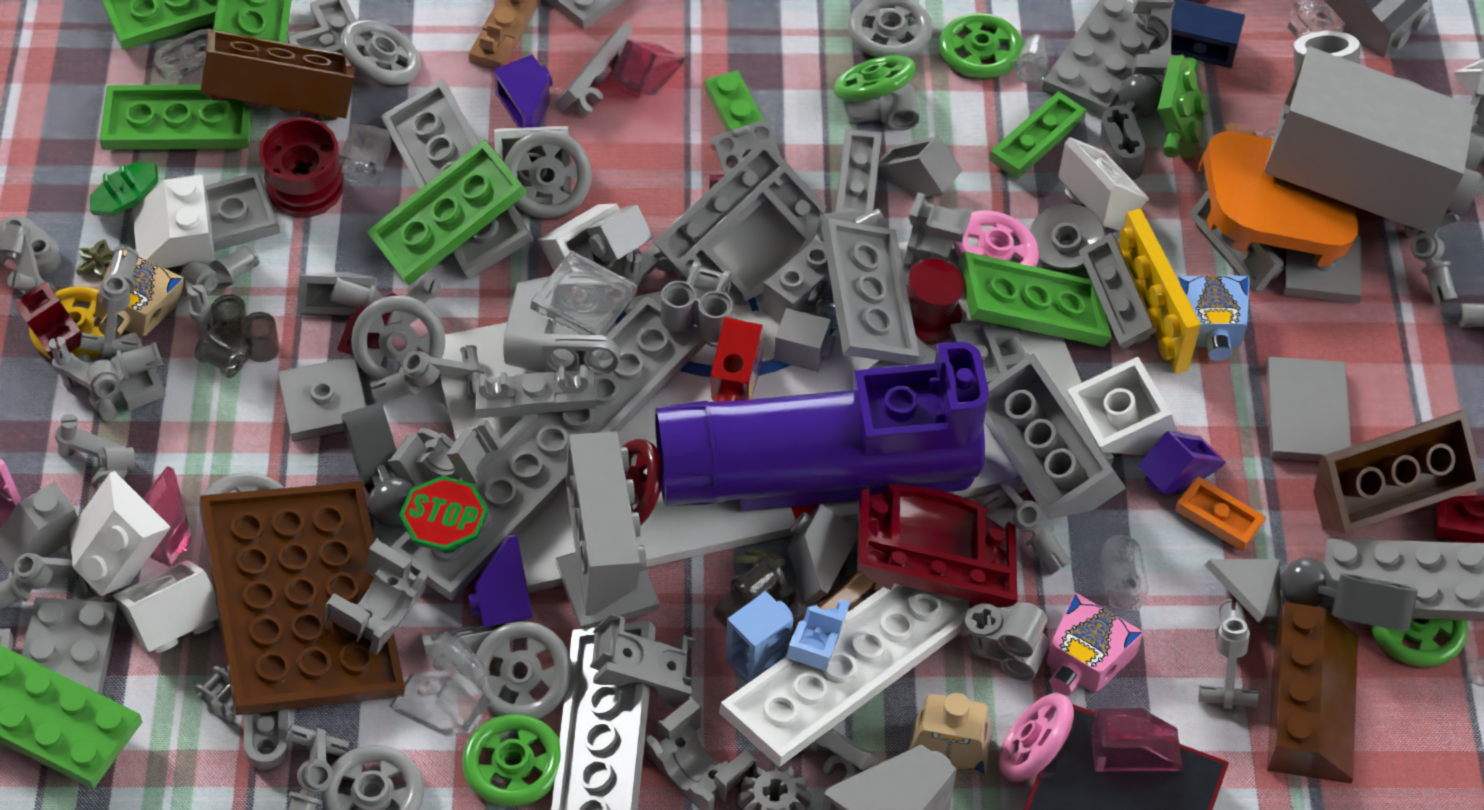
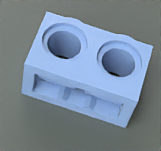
[726,591,793,684]

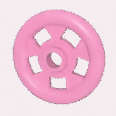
[953,211,1039,267]
[998,693,1074,782]

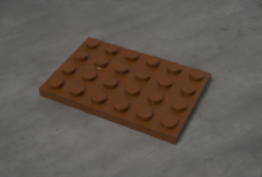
[199,481,405,715]

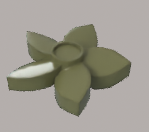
[76,239,114,279]
[735,549,785,576]

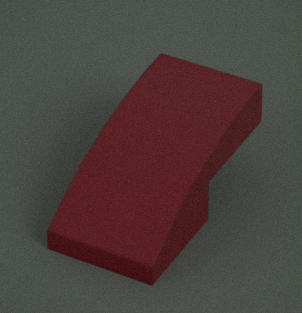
[13,281,82,360]

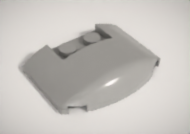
[653,139,826,304]

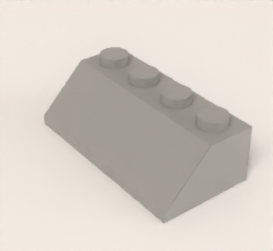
[984,354,1126,519]
[565,431,646,616]

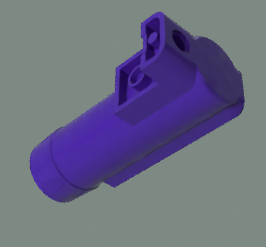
[655,342,989,511]

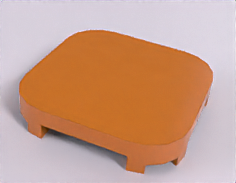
[1198,131,1358,267]

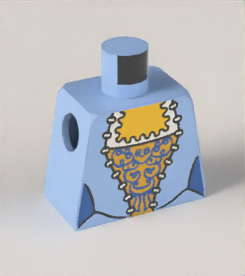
[1177,276,1250,361]

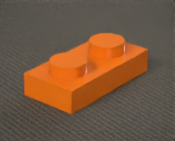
[1175,476,1266,552]

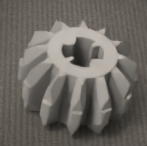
[738,762,811,810]

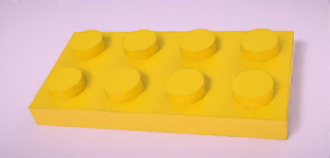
[1119,208,1201,374]

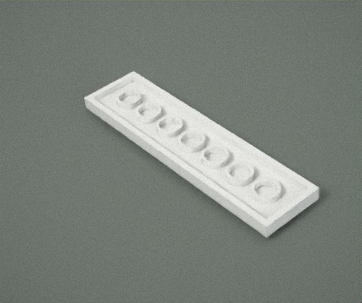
[719,584,970,767]

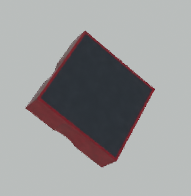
[1024,704,1229,810]

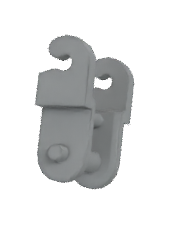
[195,666,236,723]

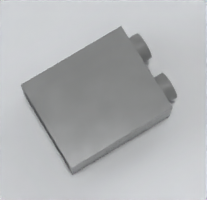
[1263,46,1484,236]

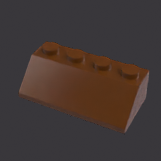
[200,29,354,120]
[1313,410,1484,533]
[1267,602,1358,783]

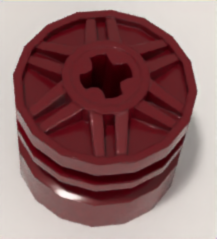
[259,118,344,217]

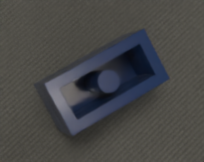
[1171,0,1245,68]

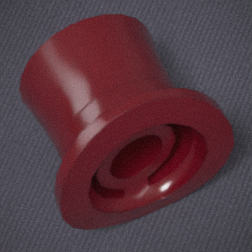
[906,258,965,345]

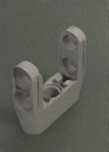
[503,275,633,375]

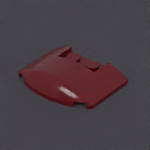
[857,485,1018,608]

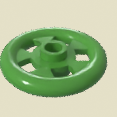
[939,13,1024,79]
[833,55,916,102]
[1370,618,1468,667]
[462,714,561,807]

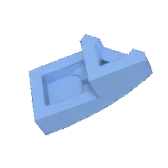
[786,600,851,671]

